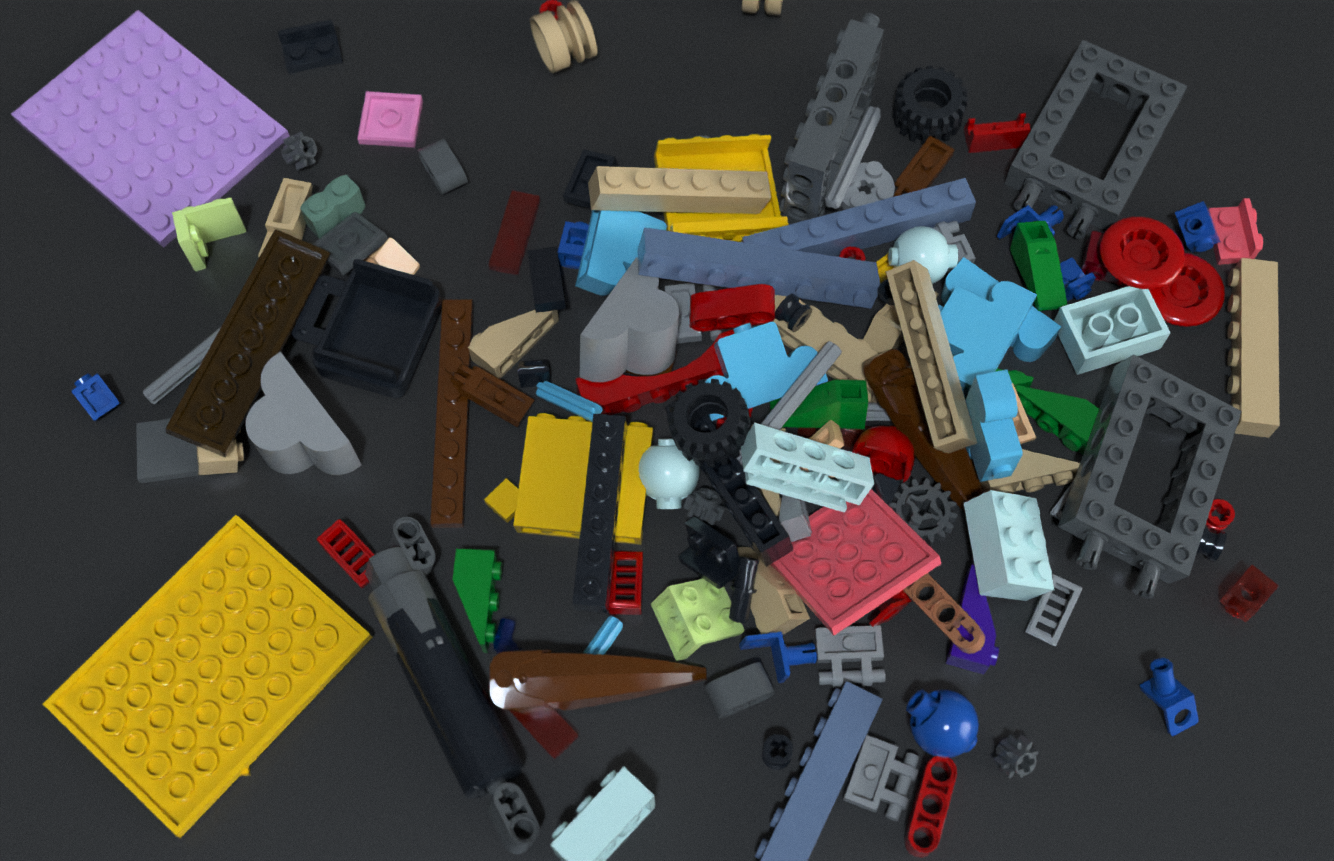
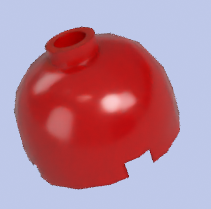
[851,426,915,482]

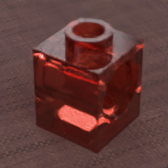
[1219,565,1279,622]

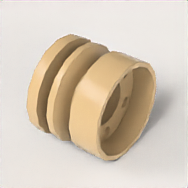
[530,0,597,73]

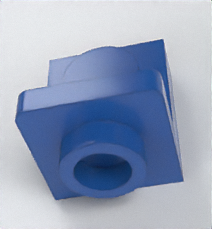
[1060,257,1096,301]
[71,373,121,421]

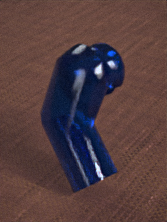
[493,618,522,654]

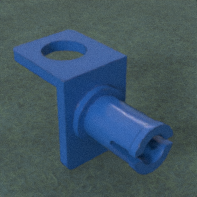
[997,205,1064,239]
[739,632,817,683]
[1140,658,1199,736]

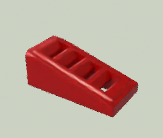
[317,519,374,589]
[609,551,643,615]

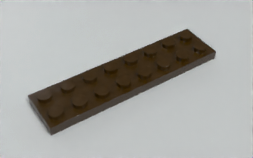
[165,229,330,458]

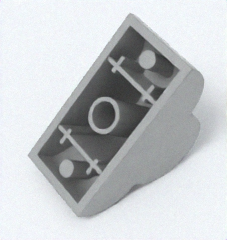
[580,257,679,382]
[246,352,362,475]

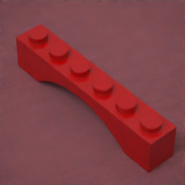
[575,329,734,422]

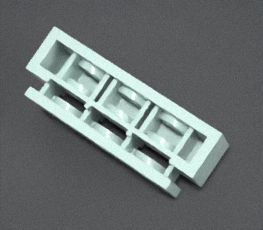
[741,422,874,512]

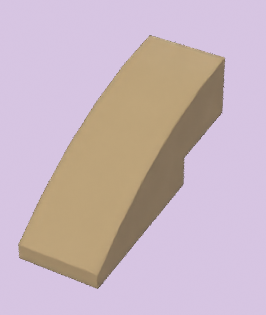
[258,178,313,257]

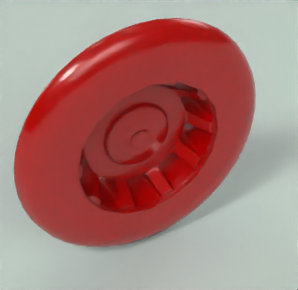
[1100,216,1185,289]
[1149,253,1225,326]

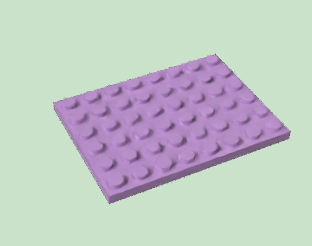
[11,10,290,248]

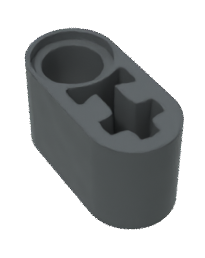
[418,138,468,195]
[704,662,775,718]

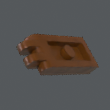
[893,136,955,197]
[450,364,534,428]

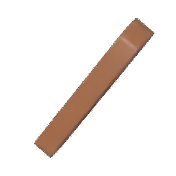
[903,573,985,654]

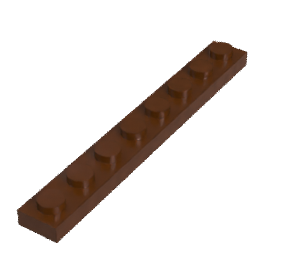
[430,299,474,528]

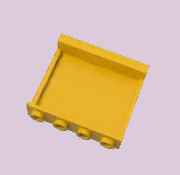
[654,134,789,242]
[513,413,654,545]

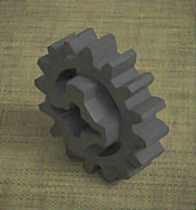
[888,478,958,547]

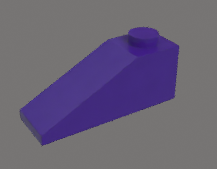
[945,564,999,674]

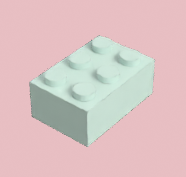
[1054,286,1170,375]
[964,490,1054,601]
[550,767,655,861]

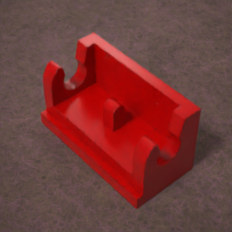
[963,113,1031,153]

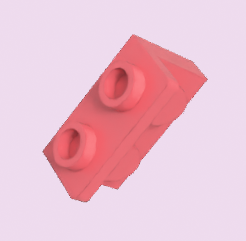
[1209,198,1263,265]

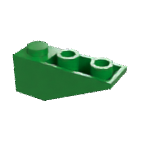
[1010,220,1068,311]
[770,380,869,429]
[1015,385,1099,455]
[453,549,502,653]

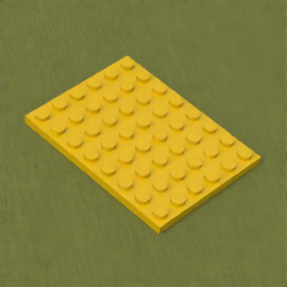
[43,515,372,838]

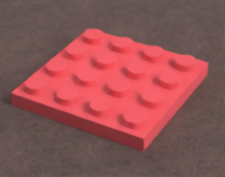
[771,489,941,635]

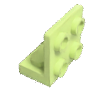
[172,198,246,271]
[651,579,745,661]

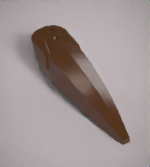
[863,349,984,512]
[490,649,707,714]

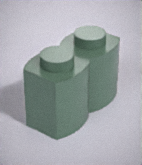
[300,175,366,239]

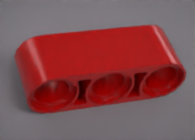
[689,284,775,332]
[904,756,957,858]

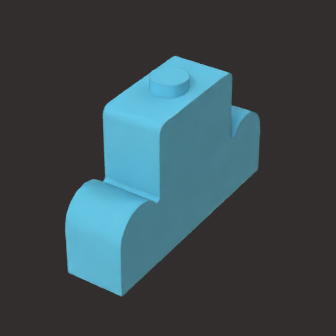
[575,210,667,296]
[941,257,1061,362]
[938,281,1037,398]
[705,322,828,421]
[965,370,1023,482]

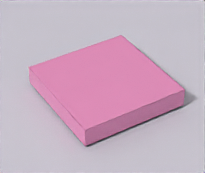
[357,92,423,148]

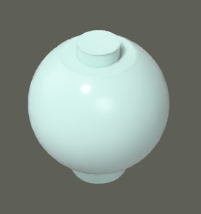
[888,226,958,284]
[638,438,700,509]

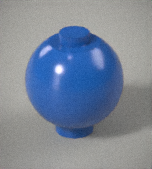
[906,689,979,758]

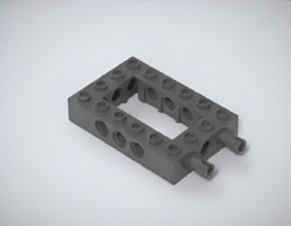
[779,13,884,225]
[1005,40,1188,239]
[1058,354,1242,599]

